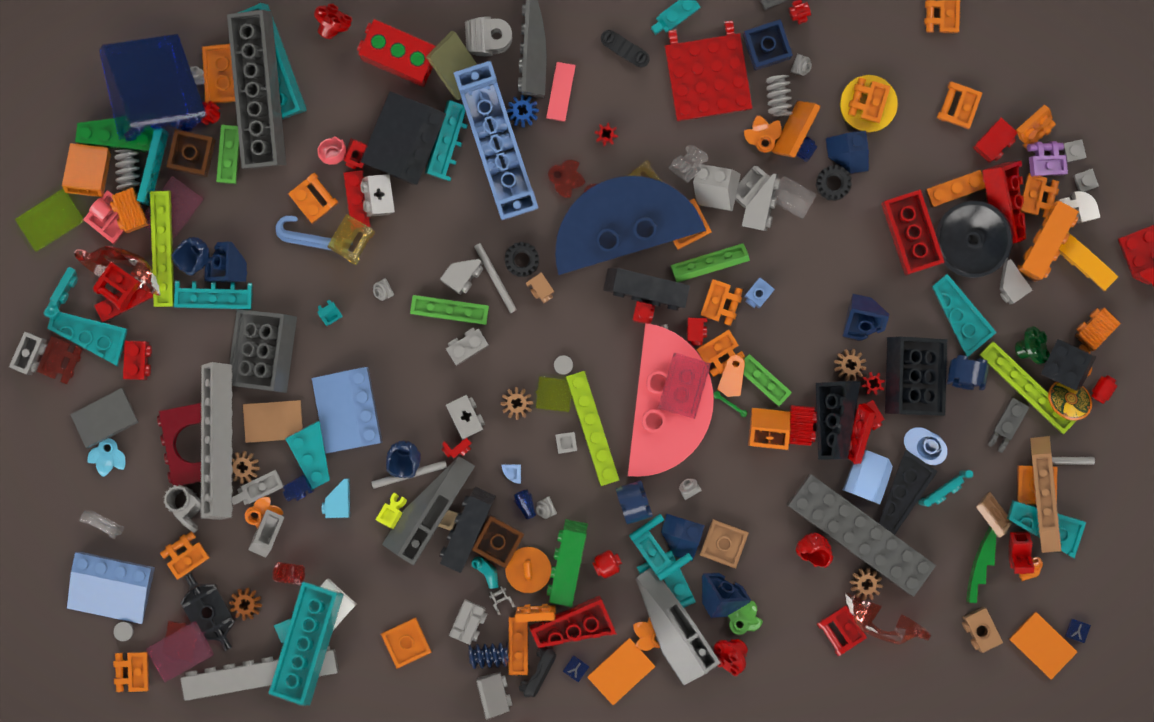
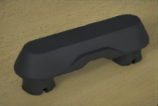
[601,30,650,67]
[519,647,556,697]

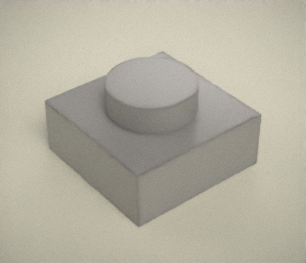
[1063,139,1086,163]
[1073,168,1099,192]
[555,432,577,454]

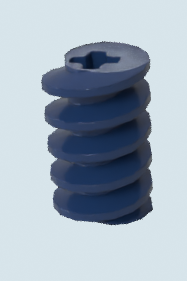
[469,643,509,669]

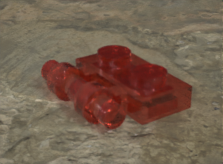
[36,336,83,384]

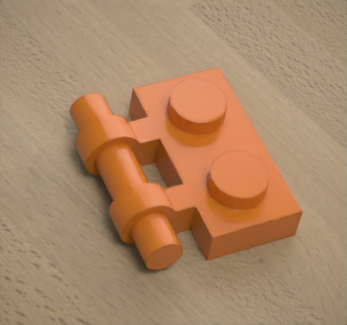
[924,0,960,33]
[848,78,891,124]
[1016,104,1056,150]
[1021,173,1059,218]
[700,279,743,326]
[696,330,745,377]
[160,531,210,580]
[515,604,556,622]
[113,652,149,692]

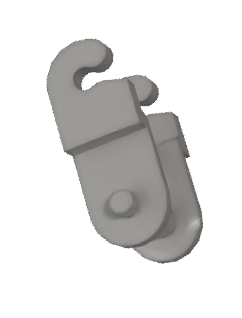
[489,586,515,615]

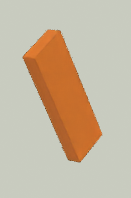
[509,617,528,675]

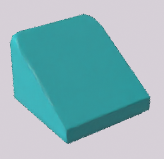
[274,618,291,643]

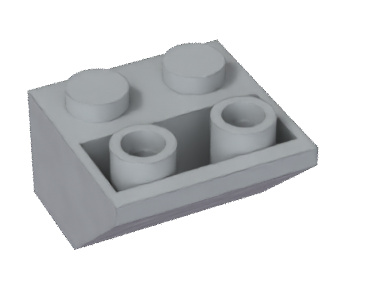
[440,259,483,295]

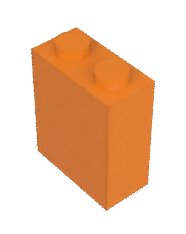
[62,143,111,197]

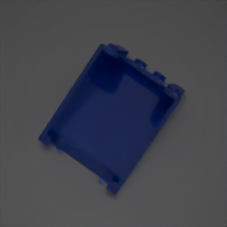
[99,34,206,142]

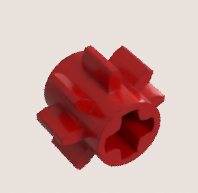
[788,0,811,24]
[196,100,220,126]
[595,123,618,147]
[861,372,885,395]

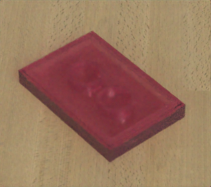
[145,176,204,242]
[658,353,711,419]
[146,621,214,683]

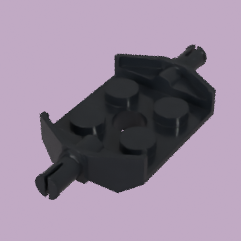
[181,573,236,651]

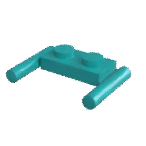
[918,470,973,507]
[629,514,692,581]
[637,550,696,608]

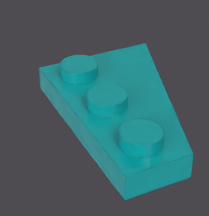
[285,420,330,489]

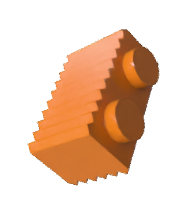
[110,188,149,233]
[1075,307,1121,351]

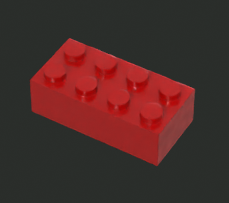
[881,189,945,276]

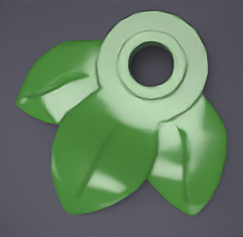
[728,601,763,635]

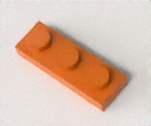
[926,170,986,208]

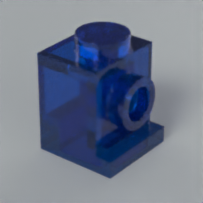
[796,137,817,162]
[283,475,315,502]

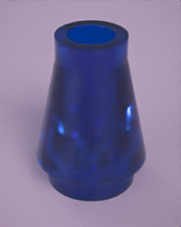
[514,489,536,519]

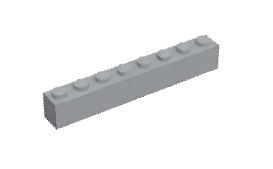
[201,362,233,520]
[181,646,339,701]

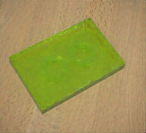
[15,189,84,252]

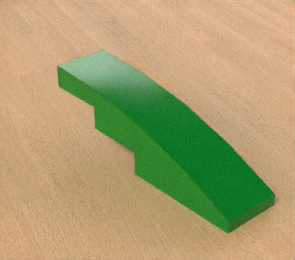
[966,526,996,603]

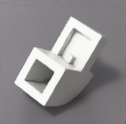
[1059,191,1100,223]

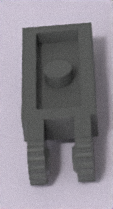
[987,398,1029,453]

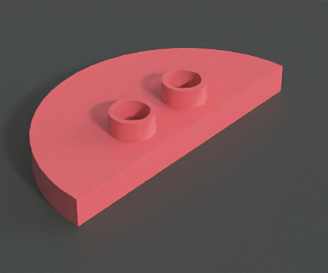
[627,323,714,477]

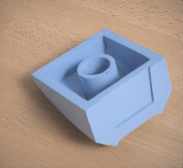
[843,450,893,504]

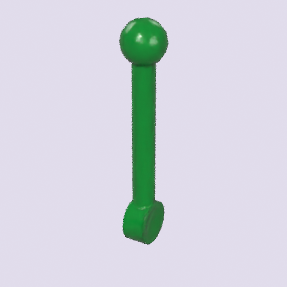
[713,391,748,417]

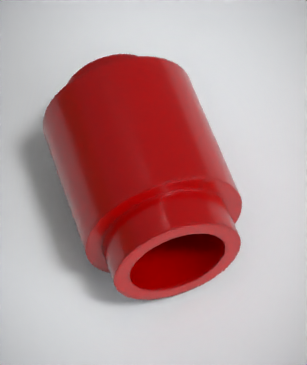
[1091,375,1118,404]

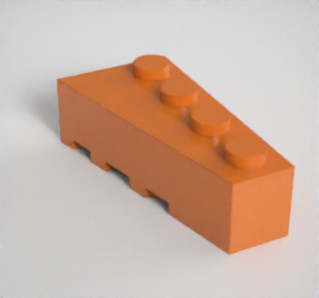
[1017,200,1079,281]

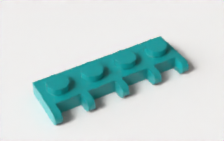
[425,100,468,181]
[174,281,253,310]

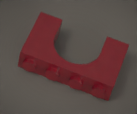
[157,403,201,487]

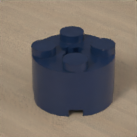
[947,355,989,390]
[616,480,653,524]

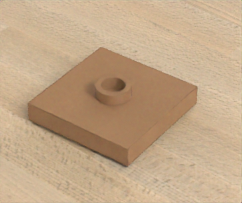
[976,492,1013,538]
[700,519,749,569]

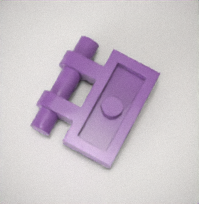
[1027,141,1068,176]

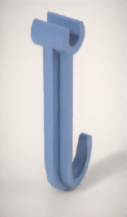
[276,216,353,255]

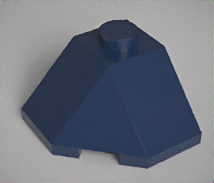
[825,131,869,174]
[204,242,247,282]
[843,294,889,341]
[661,514,705,561]
[702,573,751,618]

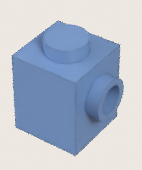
[744,278,775,308]

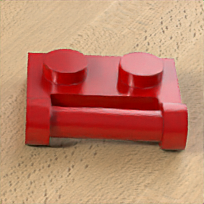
[93,262,141,311]
[817,605,867,656]

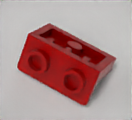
[123,341,152,380]

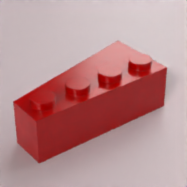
[982,160,1026,243]
[529,595,616,648]

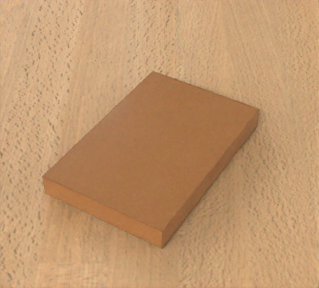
[243,400,303,443]

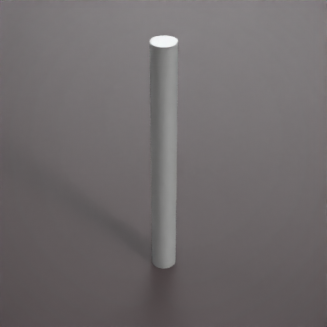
[474,243,517,314]
[371,460,447,489]

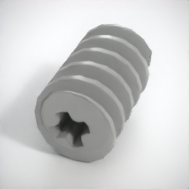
[766,75,793,116]
[114,150,141,190]

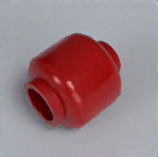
[592,550,622,579]

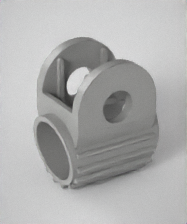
[465,16,512,56]
[163,485,201,533]

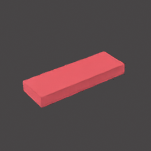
[546,62,576,122]

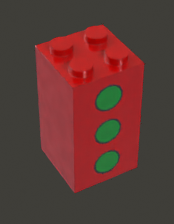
[357,19,436,87]

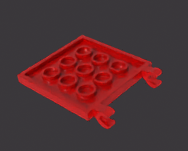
[665,20,752,121]

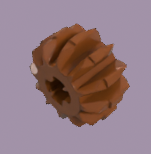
[229,587,263,621]

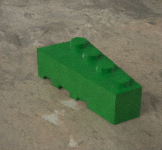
[75,113,160,153]
[546,519,588,607]

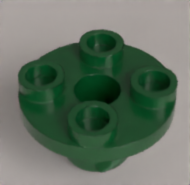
[1015,326,1050,364]

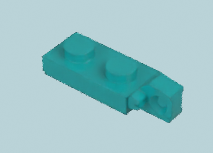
[651,0,701,35]
[43,267,78,320]

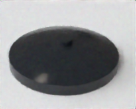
[936,201,1013,278]

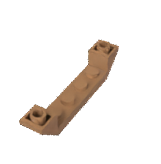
[1030,436,1061,553]

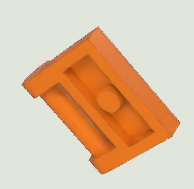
[937,82,982,129]
[288,172,339,224]

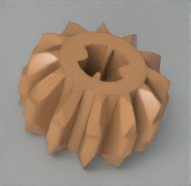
[834,349,866,381]
[501,387,533,420]
[232,451,260,484]
[849,568,883,600]

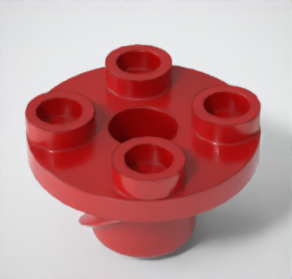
[314,4,352,39]
[713,639,748,676]

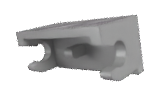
[735,166,770,208]

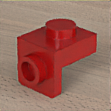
[442,438,472,458]

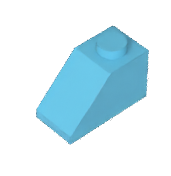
[322,479,350,518]

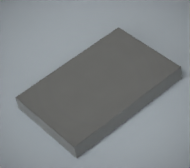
[70,388,139,449]

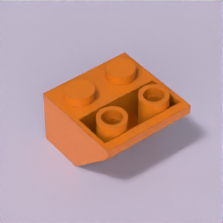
[748,408,790,450]

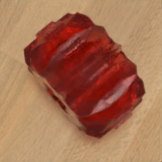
[272,562,305,585]

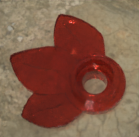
[548,160,585,198]

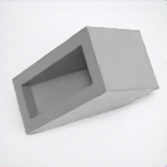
[999,259,1032,304]
[248,509,284,557]

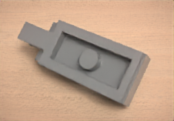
[232,470,284,505]

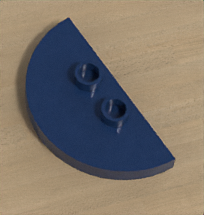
[555,176,706,275]

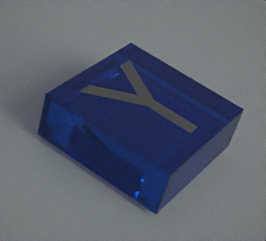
[1065,618,1091,643]
[563,655,589,682]

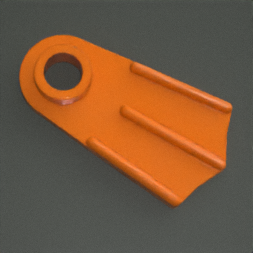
[717,355,745,397]

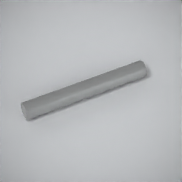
[1052,457,1095,465]

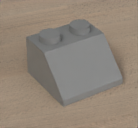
[693,164,741,211]
[477,672,512,719]

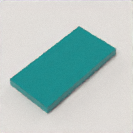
[137,126,169,206]

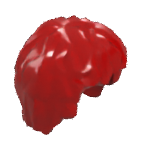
[796,532,834,568]

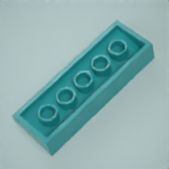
[239,3,307,120]
[268,582,344,706]

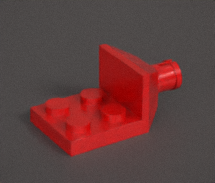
[1117,225,1154,287]

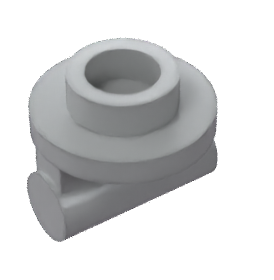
[790,54,812,76]
[185,67,205,86]
[373,278,394,301]
[679,479,702,500]
[536,496,557,519]

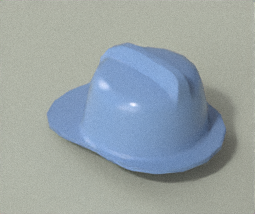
[904,427,947,465]

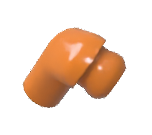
[1019,557,1043,581]

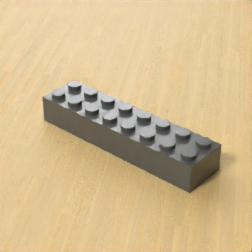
[227,10,286,169]
[787,474,936,597]

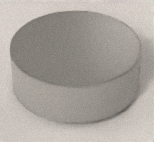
[554,355,573,375]
[114,621,134,641]

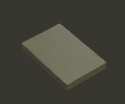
[426,31,477,100]

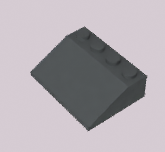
[230,309,297,393]

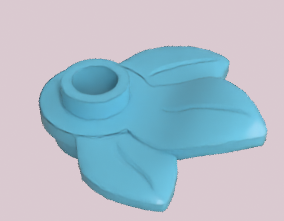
[88,438,126,477]

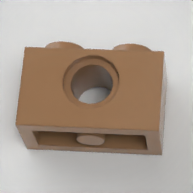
[962,607,1003,653]

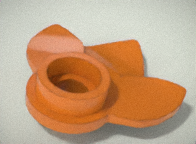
[744,115,781,153]
[245,497,283,528]
[633,618,660,651]

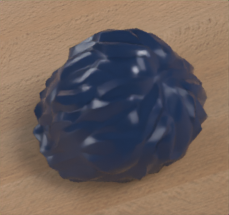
[172,237,210,275]
[386,440,421,478]

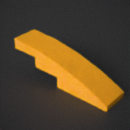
[1058,233,1118,291]

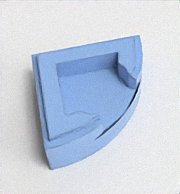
[502,464,521,484]

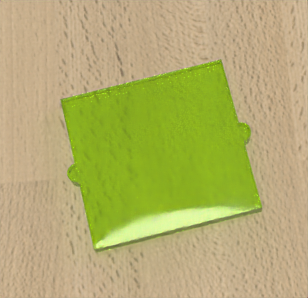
[536,377,572,412]

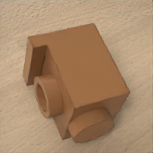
[526,272,554,303]

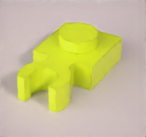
[375,493,407,529]

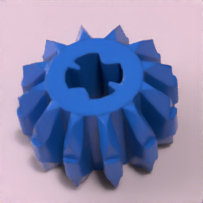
[506,95,539,128]

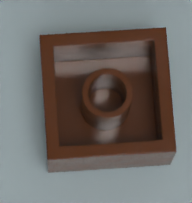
[167,129,216,177]
[472,515,525,568]

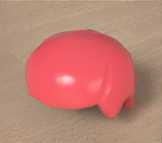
[317,136,346,165]

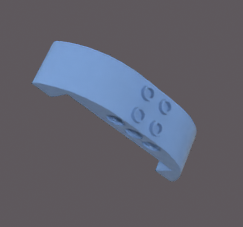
[454,61,539,220]

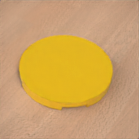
[840,75,898,133]

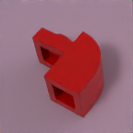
[1009,532,1035,574]

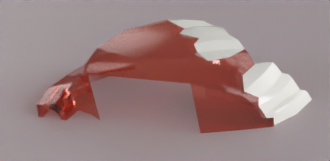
[74,246,160,296]
[845,593,931,645]

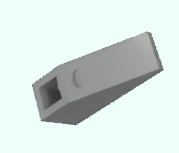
[742,173,781,231]

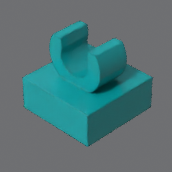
[317,300,343,326]

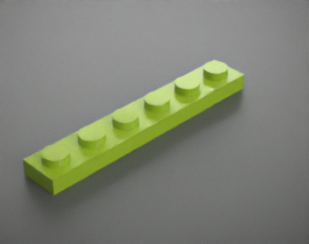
[150,191,174,307]
[979,341,1077,434]
[566,371,619,486]

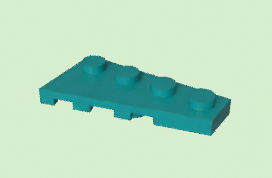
[932,274,997,356]
[47,312,128,366]
[1007,500,1086,559]

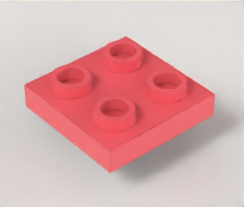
[83,190,125,244]

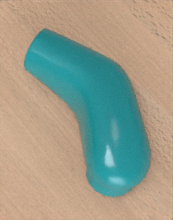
[471,556,498,589]

